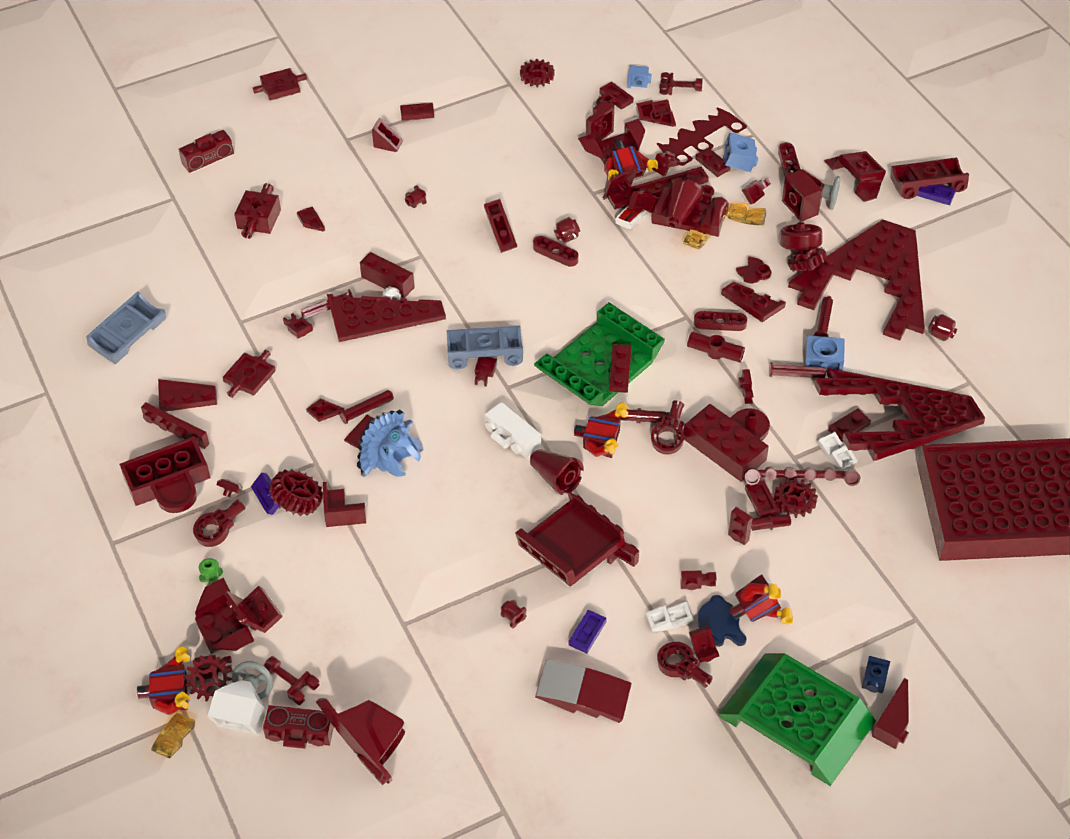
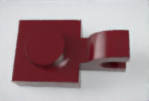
[742,178,771,205]

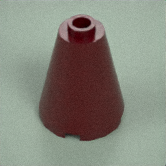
[665,178,704,228]
[530,449,584,495]

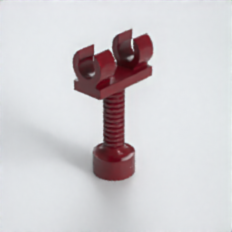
[659,72,703,95]
[263,656,320,706]

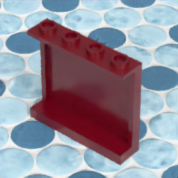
[515,491,625,587]

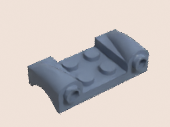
[86,291,166,364]
[446,326,523,370]

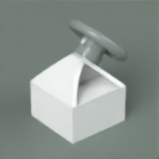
[207,661,273,736]

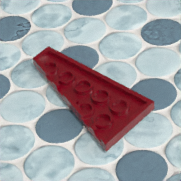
[327,294,446,342]

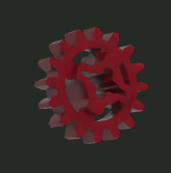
[520,59,555,87]
[788,247,827,272]
[774,478,818,518]
[185,654,232,701]

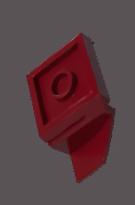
[578,119,646,165]
[824,151,886,202]
[195,578,254,654]

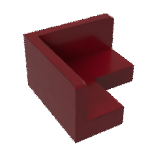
[323,482,366,527]

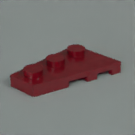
[721,282,786,322]
[158,379,217,412]

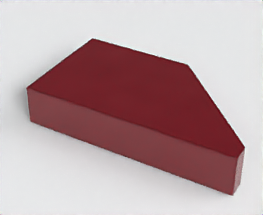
[297,206,325,232]

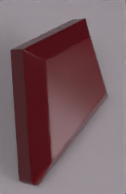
[306,399,345,422]
[216,479,243,497]

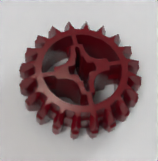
[269,469,323,516]

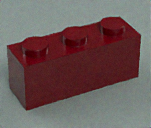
[359,252,415,298]

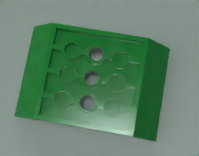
[534,302,665,406]
[718,653,876,787]

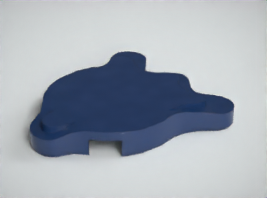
[698,595,747,647]

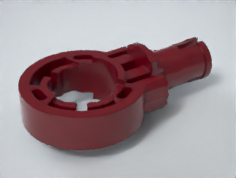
[651,400,684,455]
[193,499,246,547]
[657,642,713,688]

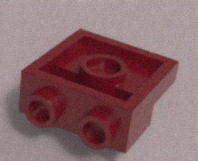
[586,101,614,142]

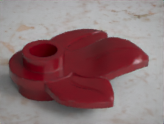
[736,257,772,284]

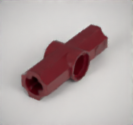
[687,332,745,363]

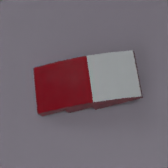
[535,659,632,723]

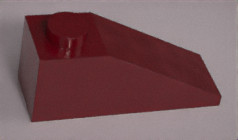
[484,199,518,253]
[872,678,909,749]

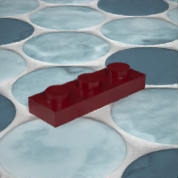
[609,344,632,393]

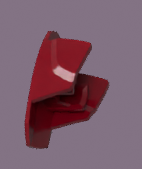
[316,698,405,785]

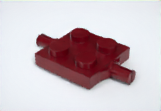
[252,68,307,100]
[222,350,276,398]

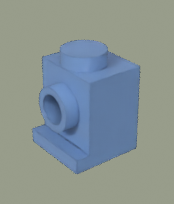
[627,65,652,88]

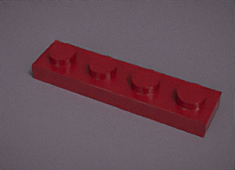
[141,402,209,449]

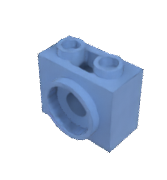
[723,133,758,172]
[805,336,845,372]

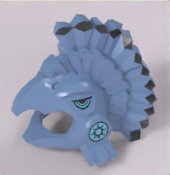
[357,409,424,477]

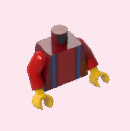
[604,141,658,181]
[574,402,628,458]
[729,574,793,624]
[137,646,190,715]

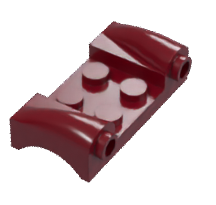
[890,157,969,199]
[652,187,729,237]

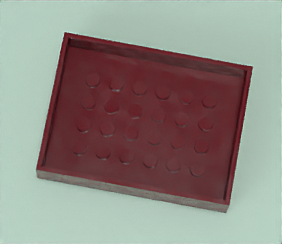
[917,438,1070,561]

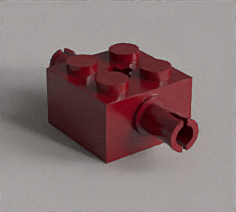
[234,183,281,239]

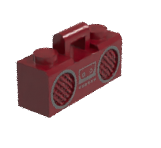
[178,129,234,173]
[263,705,334,749]

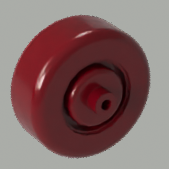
[780,222,823,252]

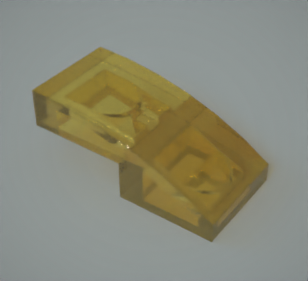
[727,204,766,225]
[683,229,711,250]
[151,713,195,759]

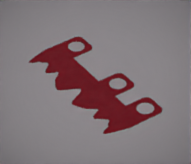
[657,107,747,166]

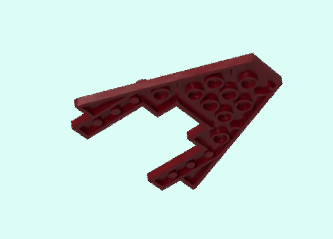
[788,219,925,341]
[814,368,985,461]

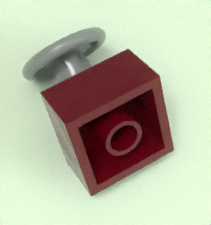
[782,169,840,222]

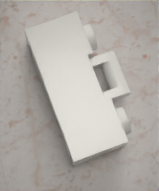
[485,402,541,458]

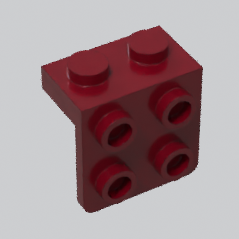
[224,586,283,633]

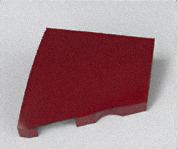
[636,99,676,127]

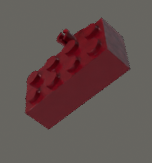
[684,404,770,482]
[119,436,211,513]

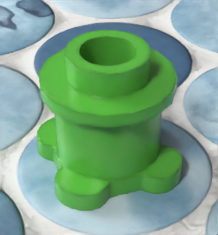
[198,558,223,584]

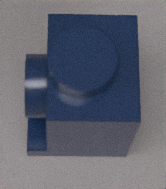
[862,656,890,693]

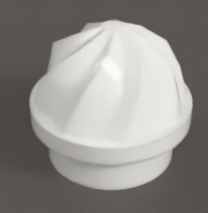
[382,286,401,300]

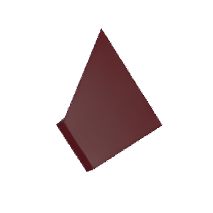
[372,118,403,152]

